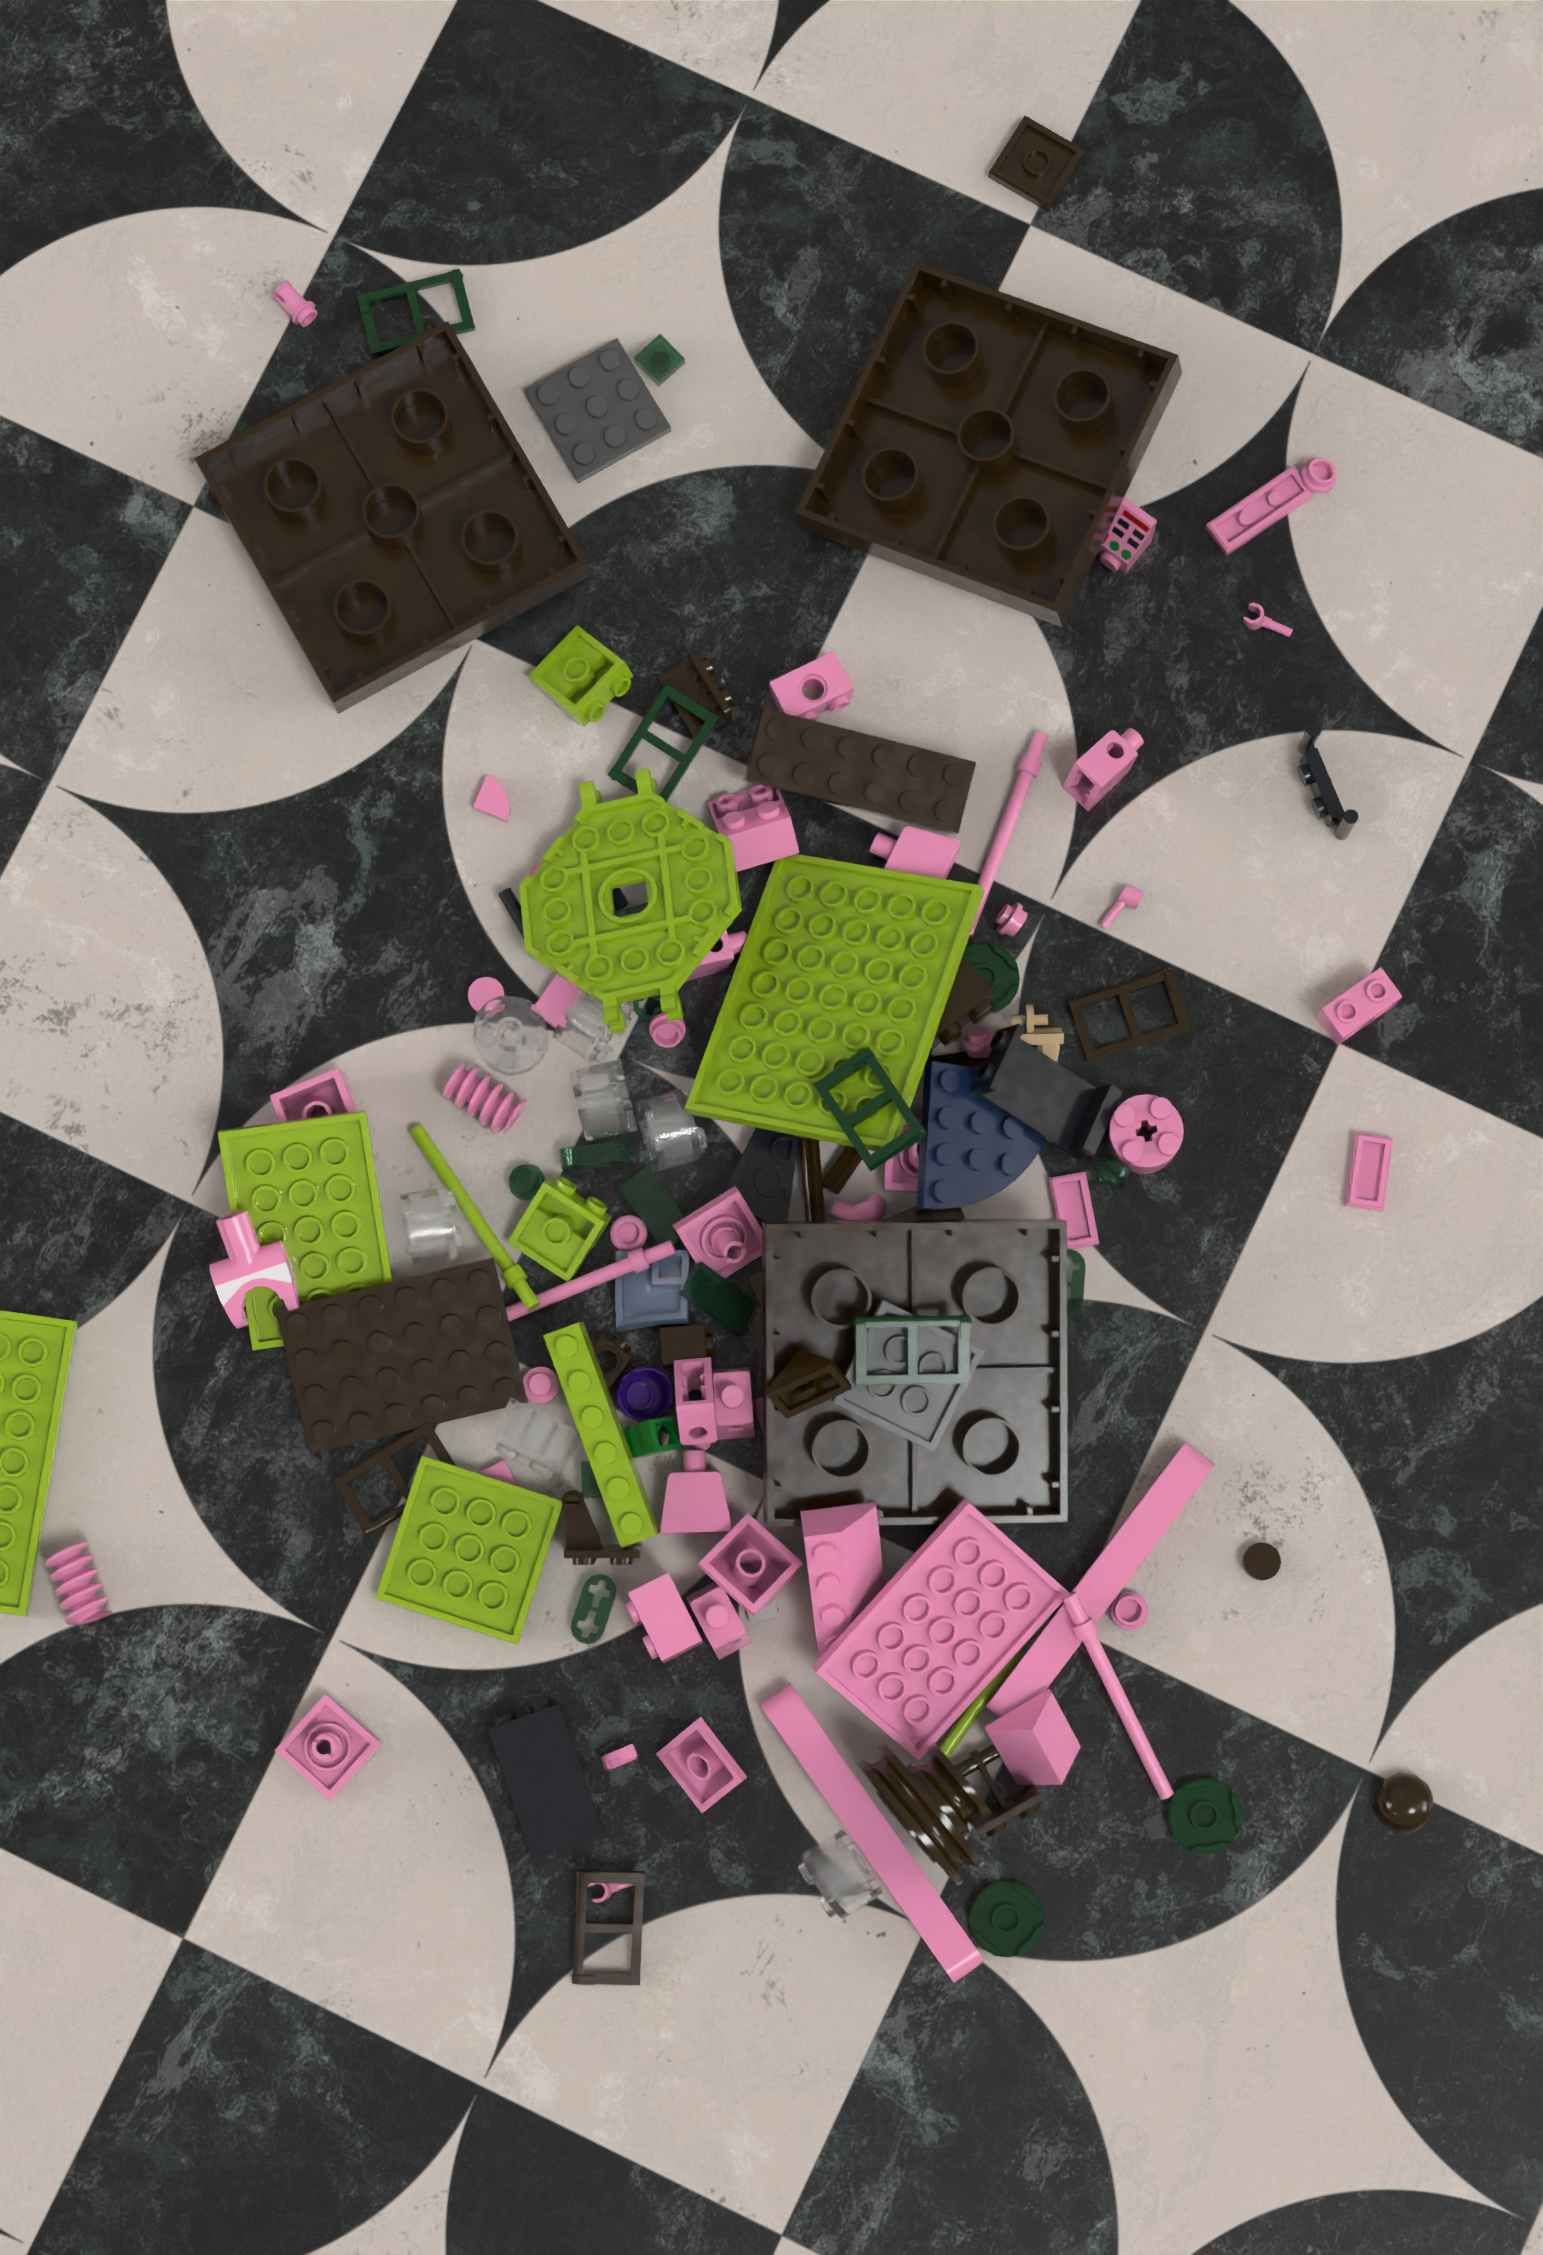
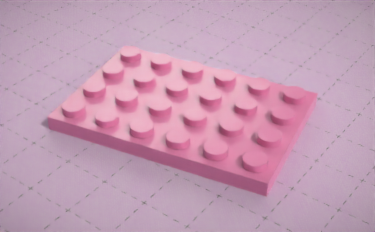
[812,1498,1070,1761]

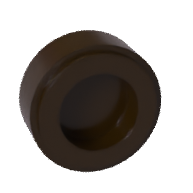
[1242,1543,1281,1581]

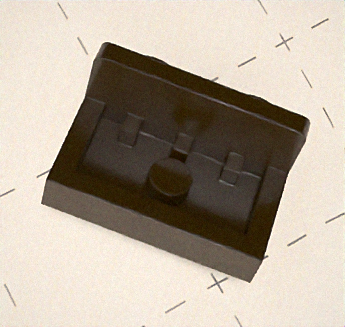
[658,651,734,739]

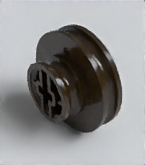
[857,1742,992,1887]

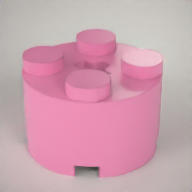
[1106,1094,1184,1174]

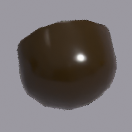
[1376,1772,1434,1834]

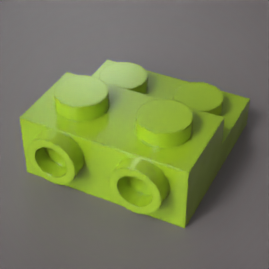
[528,625,633,727]
[507,1176,612,1282]

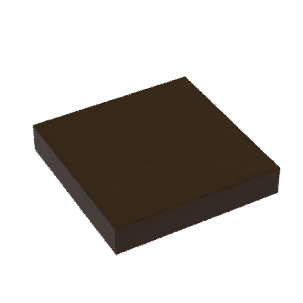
[988,116,1086,212]

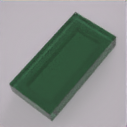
[679,1262,758,1335]

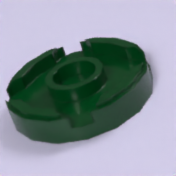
[960,943,1020,1015]
[1167,1778,1242,1854]
[968,1881,1044,1957]

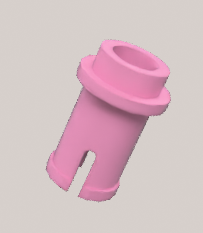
[272,281,317,327]

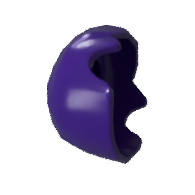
[615,1366,674,1422]

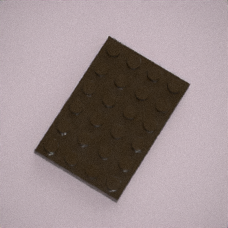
[275,1257,528,1454]

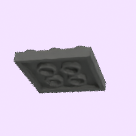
[525,338,671,483]
[831,1299,985,1452]

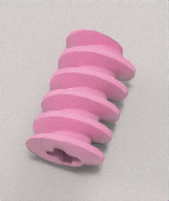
[443,1060,527,1134]
[45,1541,113,1625]

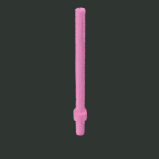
[970,731,1049,936]
[506,1240,676,1321]
[1062,1592,1174,1800]

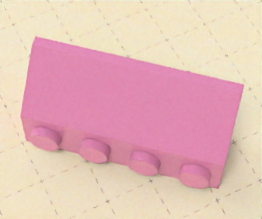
[800,1502,885,1658]

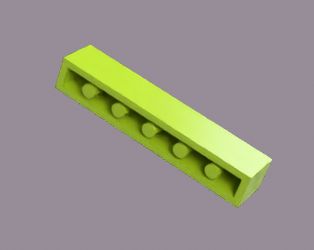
[543,1321,661,1548]

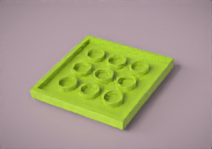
[375,1455,563,1645]

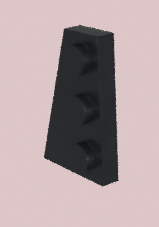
[723,1128,800,1221]

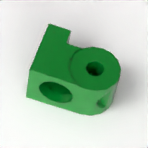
[624,1416,683,1459]

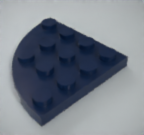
[916,1061,1045,1211]

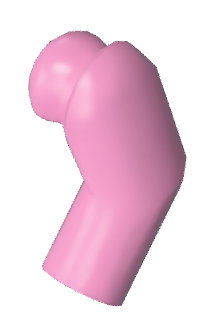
[830,1194,886,1220]

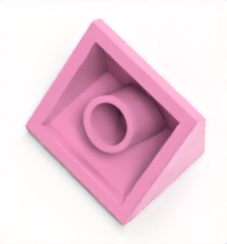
[984,1689,1081,1785]
[656,1717,747,1813]

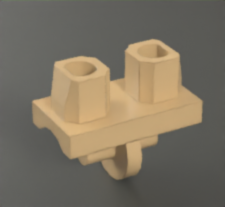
[996,1004,1064,1062]

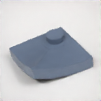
[615,1250,691,1332]

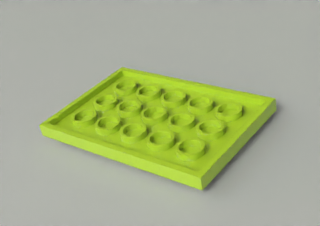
[218,1110,393,1350]

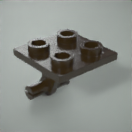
[562,1489,642,1565]
[955,1744,1046,1837]

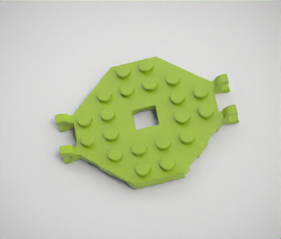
[519,768,742,1034]

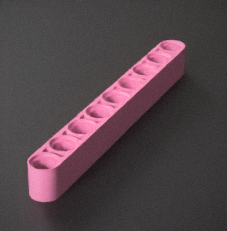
[986,1441,1215,1718]
[760,1683,985,1983]

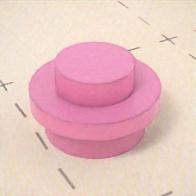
[1301,458,1336,493]
[995,902,1028,937]
[649,1013,686,1048]
[961,1027,995,1058]
[523,1367,559,1404]
[1110,1592,1148,1630]

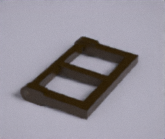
[1067,968,1192,1063]
[334,1421,456,1538]
[571,1868,645,1985]

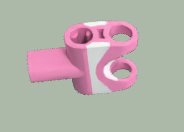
[209,1210,299,1329]

